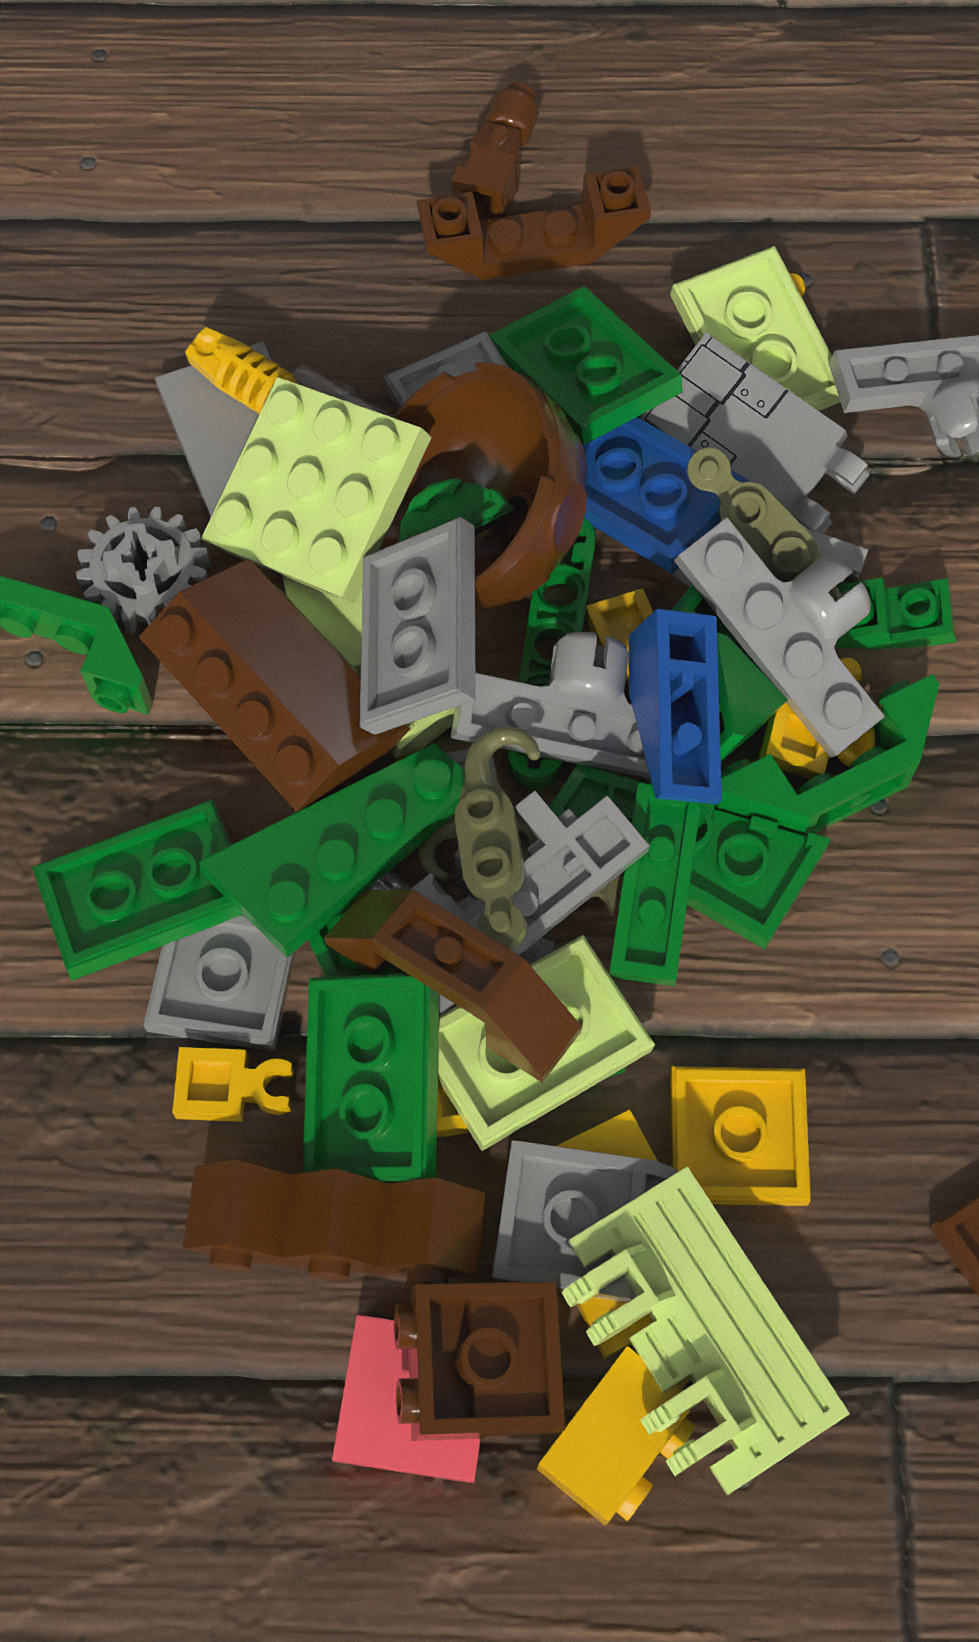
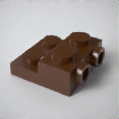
[394,1282,565,1441]

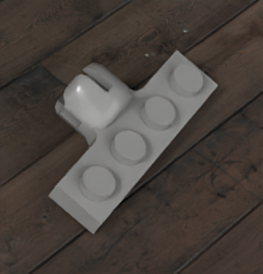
[829,335,979,458]
[674,517,885,758]
[451,632,651,779]

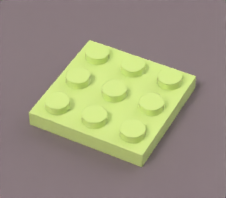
[201,377,432,604]

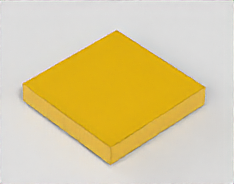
[670,1066,811,1206]

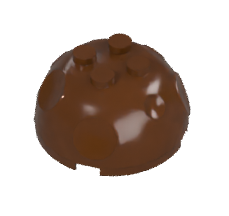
[379,362,587,611]

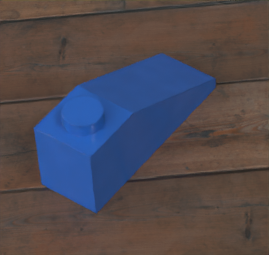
[628,609,722,804]

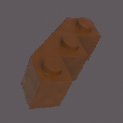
[183,1159,485,1287]

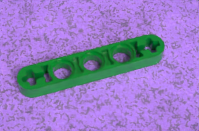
[507,517,596,790]

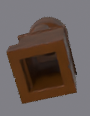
[451,82,539,220]

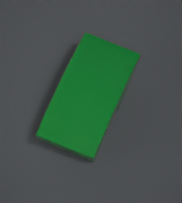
[834,577,957,649]

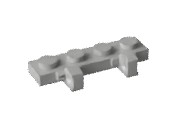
[410,791,650,1015]

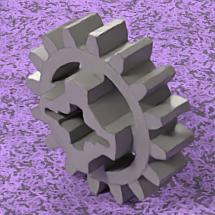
[76,506,211,634]

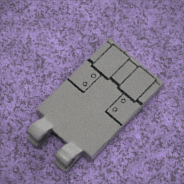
[640,333,870,534]

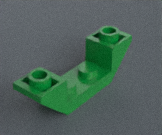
[0,576,153,715]
[714,674,940,837]

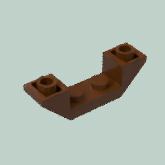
[417,166,651,280]
[324,890,582,1083]

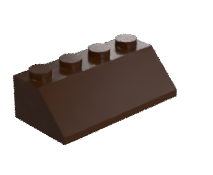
[139,559,411,812]

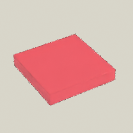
[332,1315,481,1483]

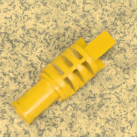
[185,327,297,415]

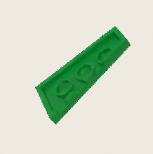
[198,743,466,957]
[549,764,831,950]

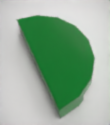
[399,478,515,542]

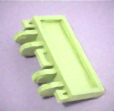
[561,1166,850,1495]

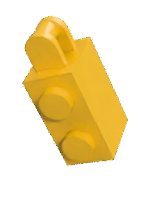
[537,1346,697,1526]

